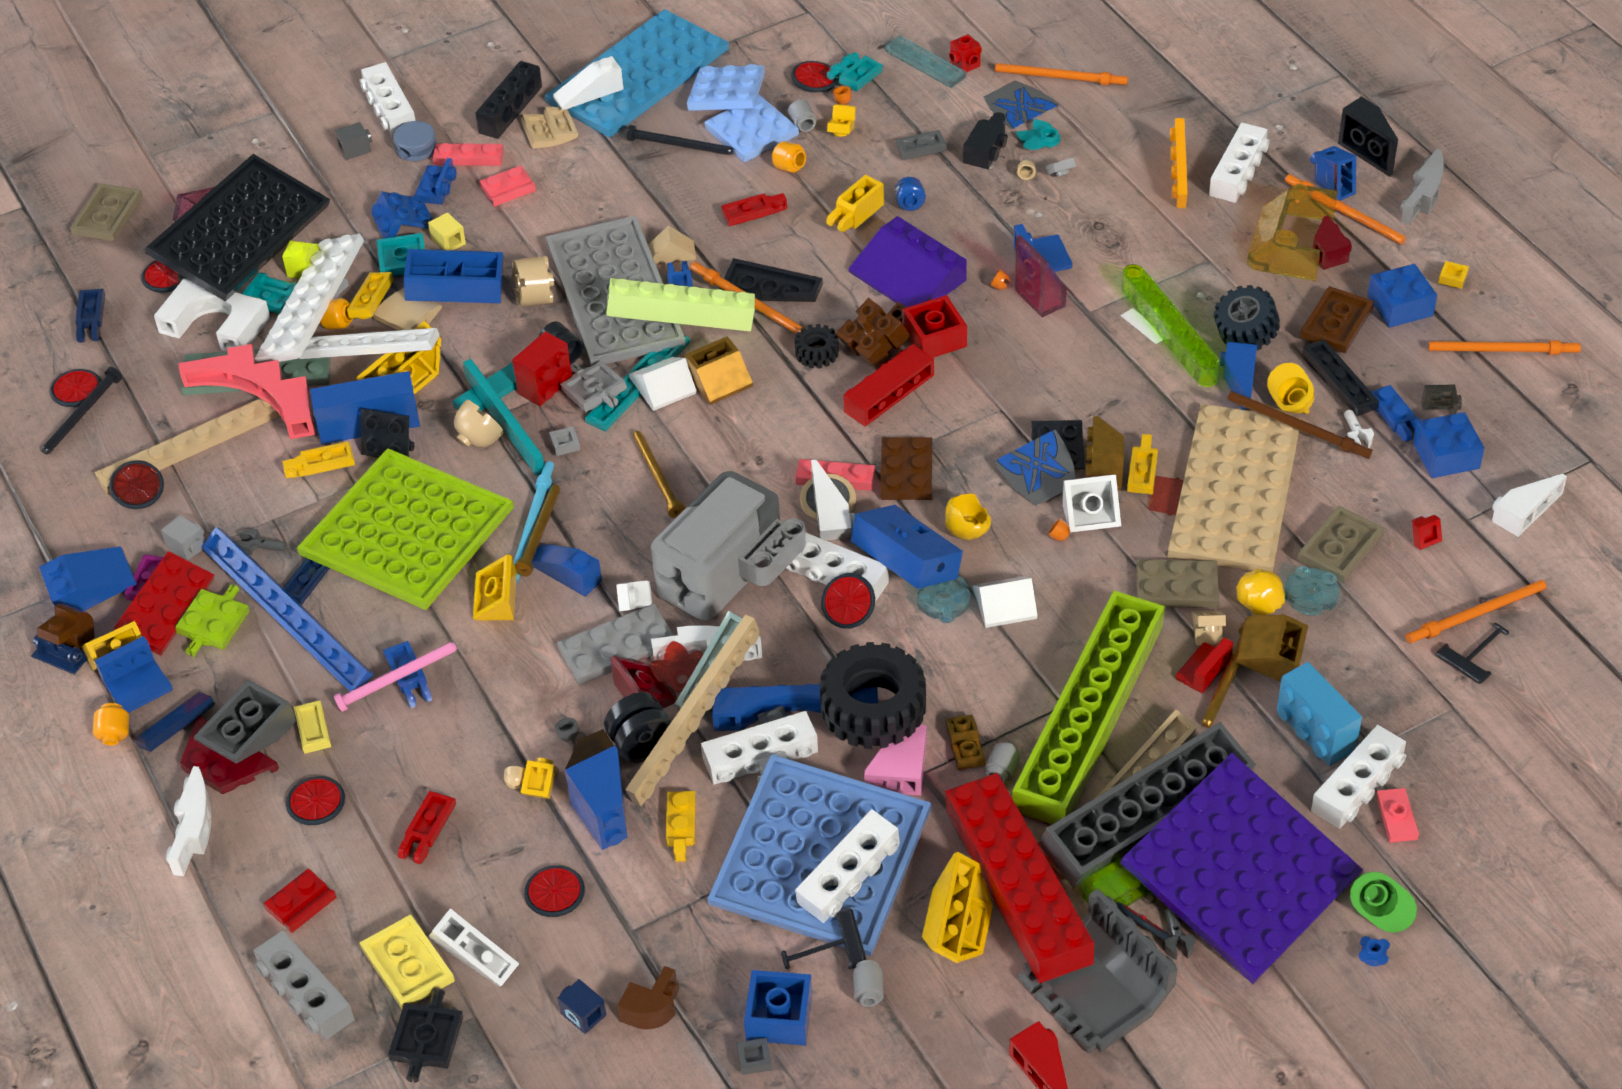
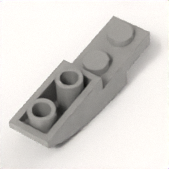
[1400,148,1444,225]

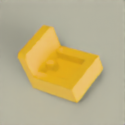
[827,104,856,137]

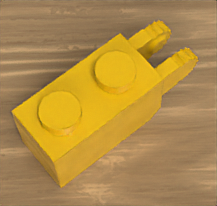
[826,174,884,233]

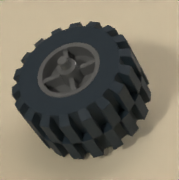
[1214,285,1280,351]

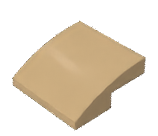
[521,107,578,149]
[373,288,442,331]

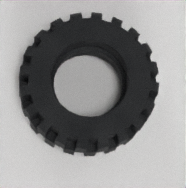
[819,642,926,749]

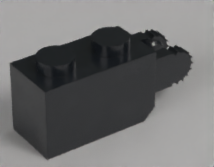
[963,112,1008,170]

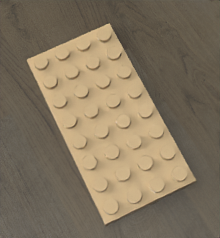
[1168,404,1300,572]

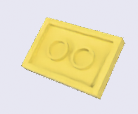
[360,914,455,1009]

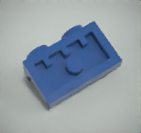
[415,158,457,205]

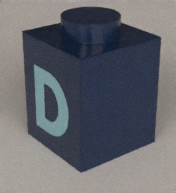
[557,979,606,1034]

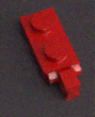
[721,193,788,227]

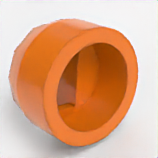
[833,86,852,105]
[990,269,1010,290]
[1048,518,1070,541]

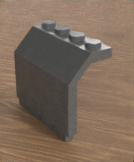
[1018,889,1177,1053]

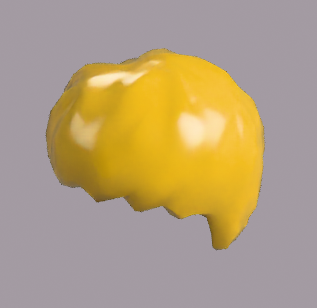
[945,493,991,541]
[1236,568,1285,616]

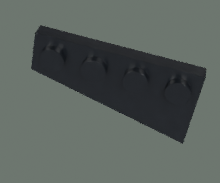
[719,258,823,302]

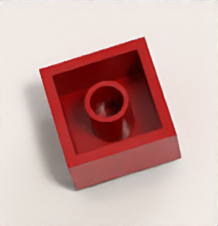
[902,295,967,357]
[512,331,572,406]

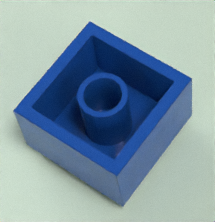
[1368,263,1437,328]
[1413,412,1485,478]
[744,970,813,1046]

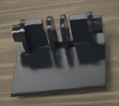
[361,408,415,458]
[1031,420,1084,469]

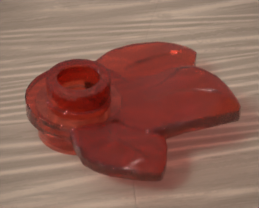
[650,641,703,693]

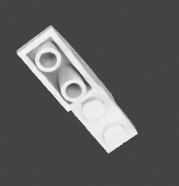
[651,626,762,664]
[166,766,212,876]

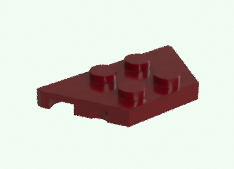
[180,716,279,795]

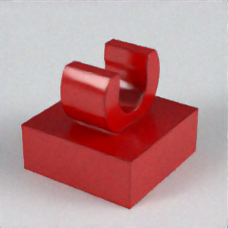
[1412,515,1442,550]

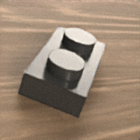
[896,130,946,160]

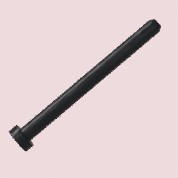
[626,125,733,155]
[41,367,122,455]

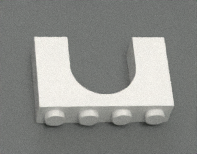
[154,279,270,351]

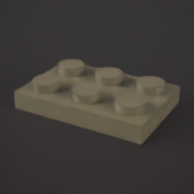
[70,183,143,241]
[1297,505,1384,583]
[1137,559,1219,608]

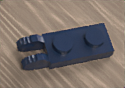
[75,289,105,343]

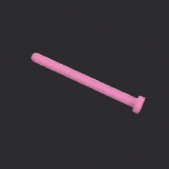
[334,642,457,712]

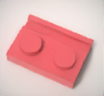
[480,166,536,207]

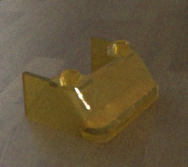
[1247,184,1338,282]

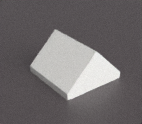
[629,357,696,411]
[1062,475,1121,532]
[973,576,1037,628]

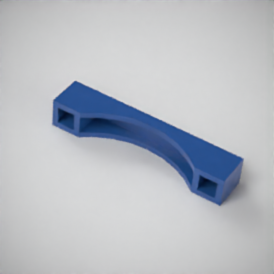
[712,684,878,731]

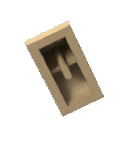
[648,226,696,264]

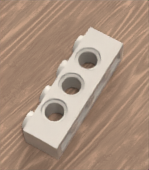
[360,62,416,137]
[1209,122,1270,203]
[786,532,889,602]
[701,711,818,785]
[1311,725,1406,829]
[795,809,900,923]

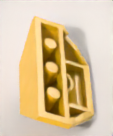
[356,321,441,395]
[922,851,993,963]

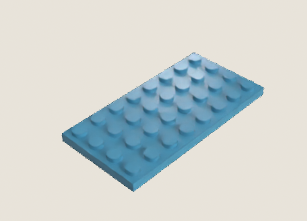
[545,9,729,138]

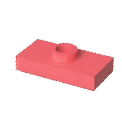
[1376,788,1419,843]

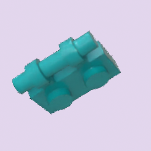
[827,52,883,92]

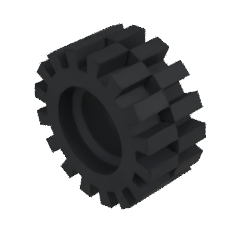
[795,324,839,369]

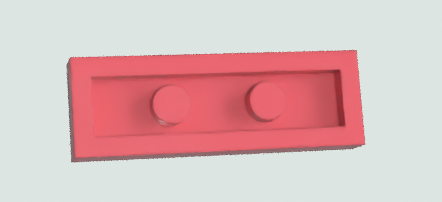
[433,143,504,166]
[795,459,875,491]

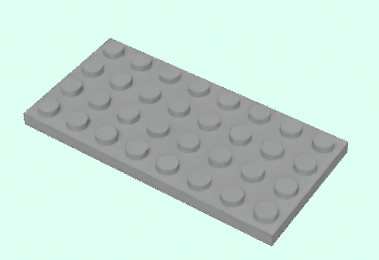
[545,216,685,366]

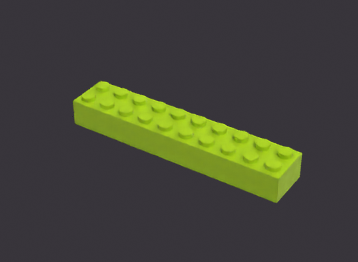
[1012,590,1165,825]

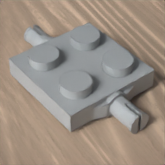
[560,361,627,412]

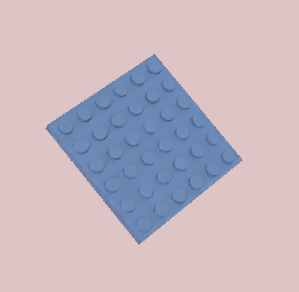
[707,754,931,957]

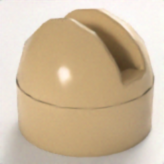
[1017,159,1036,180]
[504,766,525,790]

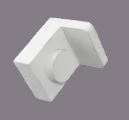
[616,580,652,611]

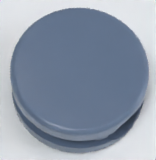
[393,121,437,161]

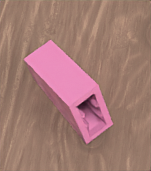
[864,725,927,796]

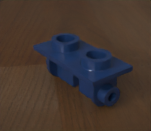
[31,635,88,675]

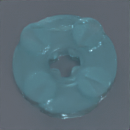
[1285,566,1340,615]
[918,576,970,623]

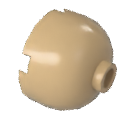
[454,400,504,448]

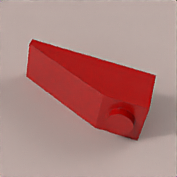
[1009,1021,1068,1089]

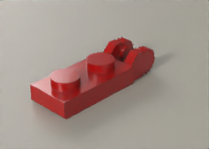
[397,791,456,864]

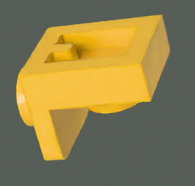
[520,758,559,799]

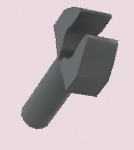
[236,529,286,555]
[1163,908,1195,960]

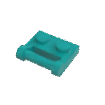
[242,272,298,314]

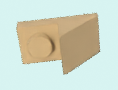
[1192,611,1226,646]

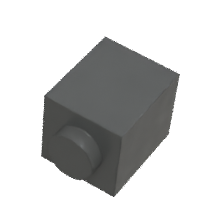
[335,122,372,160]

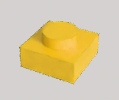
[1438,261,1469,289]

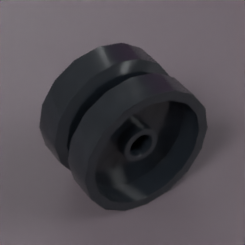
[603,692,672,763]

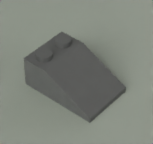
[194,679,296,763]

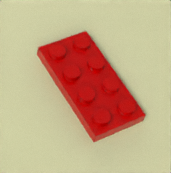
[114,551,215,656]

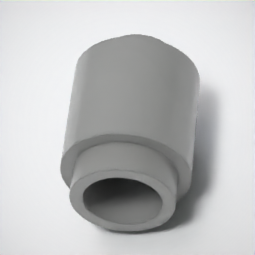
[788,100,816,132]
[985,742,1020,784]
[853,960,884,1007]

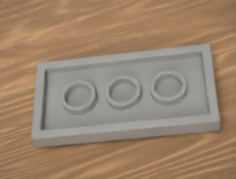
[557,604,674,685]

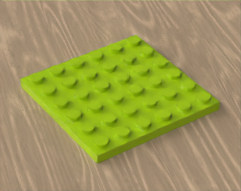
[297,448,514,610]

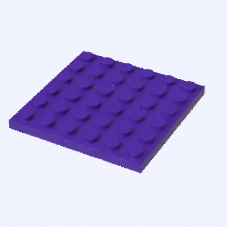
[1120,753,1363,984]

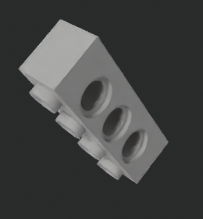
[253,930,354,1041]

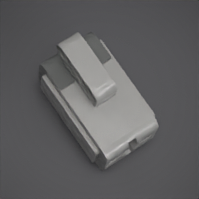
[651,471,806,620]

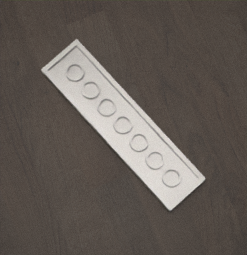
[255,234,364,363]

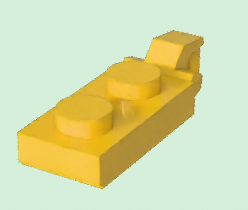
[1127,434,1158,495]
[282,441,355,478]
[666,791,696,862]

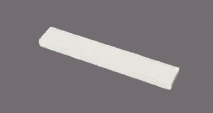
[300,328,440,359]

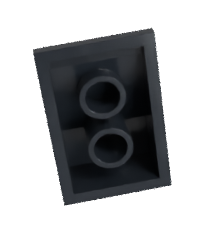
[1338,96,1398,177]

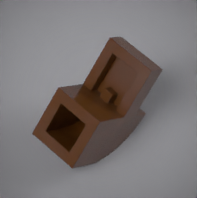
[37,604,95,649]
[617,966,679,1030]

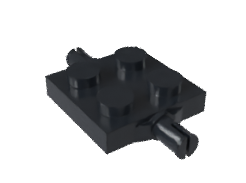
[388,988,463,1083]

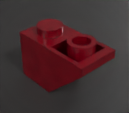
[1312,215,1352,270]

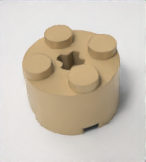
[512,256,554,307]

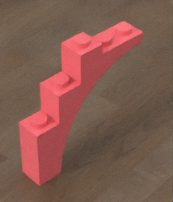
[179,344,315,439]

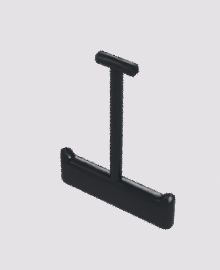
[1436,622,1509,684]
[781,908,867,970]

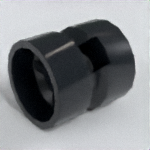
[539,321,584,365]

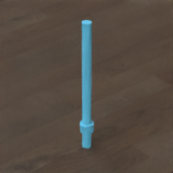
[514,461,554,583]

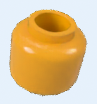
[772,141,806,173]
[320,298,354,330]
[93,703,129,746]

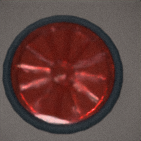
[109,460,164,509]

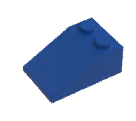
[39,546,137,611]

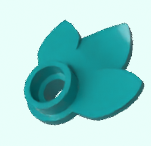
[1016,119,1061,150]

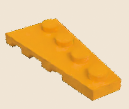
[1170,118,1188,208]

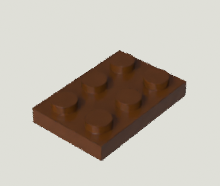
[1299,286,1374,353]
[880,437,932,500]

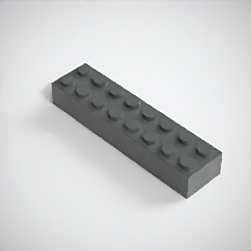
[1038,722,1256,889]

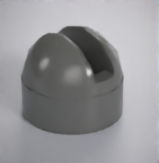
[555,718,579,742]

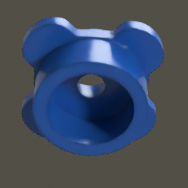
[1359,936,1390,966]

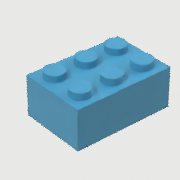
[1277,662,1362,766]

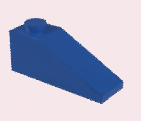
[1220,342,1257,411]
[532,544,602,597]

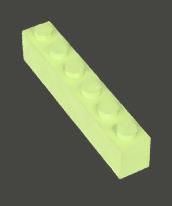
[606,278,755,331]

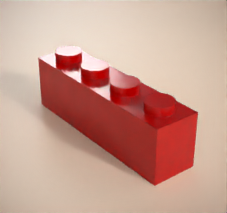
[843,344,934,427]

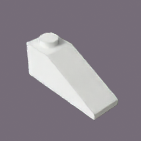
[553,56,623,110]
[811,460,855,541]
[1492,474,1567,537]
[429,908,519,987]

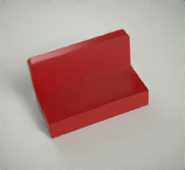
[1175,637,1234,694]

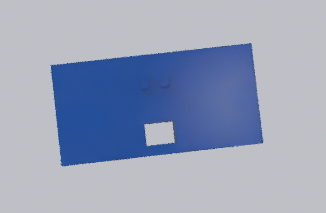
[404,249,504,304]
[310,371,420,444]
[851,504,963,589]

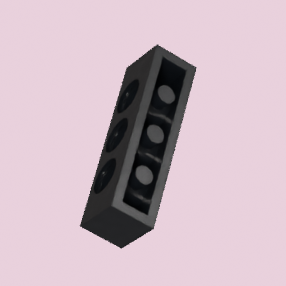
[475,60,542,139]

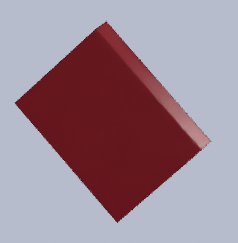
[611,656,676,709]

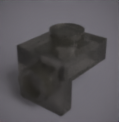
[1421,384,1462,415]

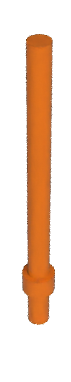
[995,63,1128,86]
[1285,174,1406,245]
[690,261,803,334]
[1428,340,1581,355]
[1405,580,1547,644]

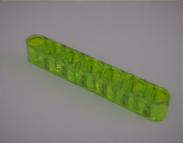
[1122,264,1220,387]

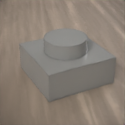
[1046,157,1076,177]
[549,426,581,456]

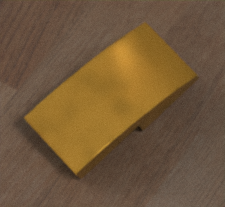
[946,714,986,770]

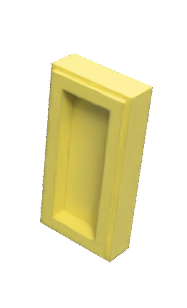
[294,700,331,754]

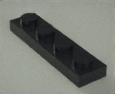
[1302,339,1379,417]

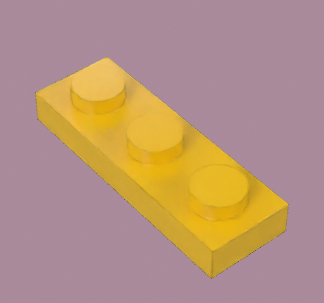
[347,272,394,319]

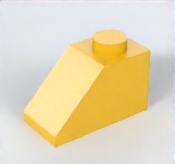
[81,621,142,670]

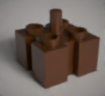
[836,297,910,370]

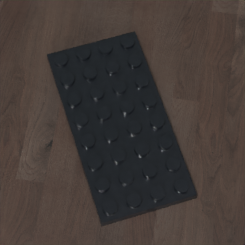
[145,154,330,302]

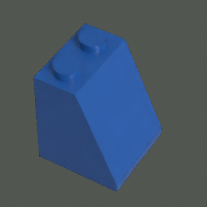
[565,746,627,850]

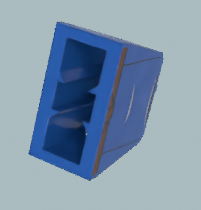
[1310,146,1356,201]

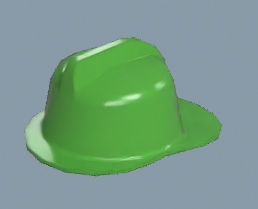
[1350,871,1417,933]

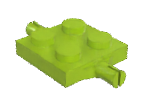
[175,584,249,657]

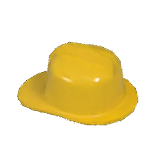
[1267,363,1315,414]

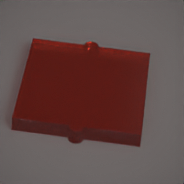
[1149,476,1184,516]

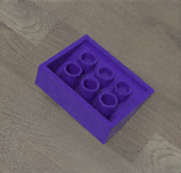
[848,216,967,307]

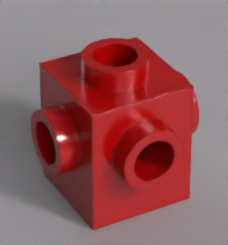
[949,34,982,74]

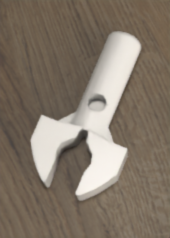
[1344,410,1374,448]

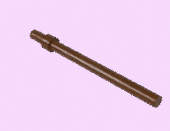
[1227,391,1373,459]

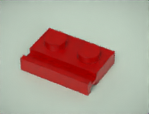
[264,868,336,933]

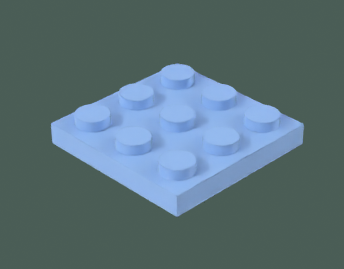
[687,64,765,111]
[705,95,799,163]

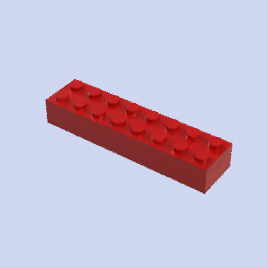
[945,773,1094,984]

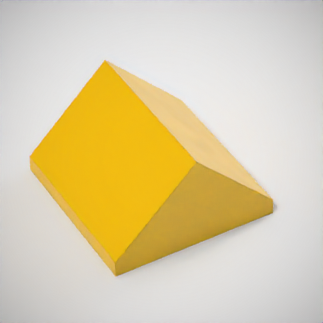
[473,554,517,621]

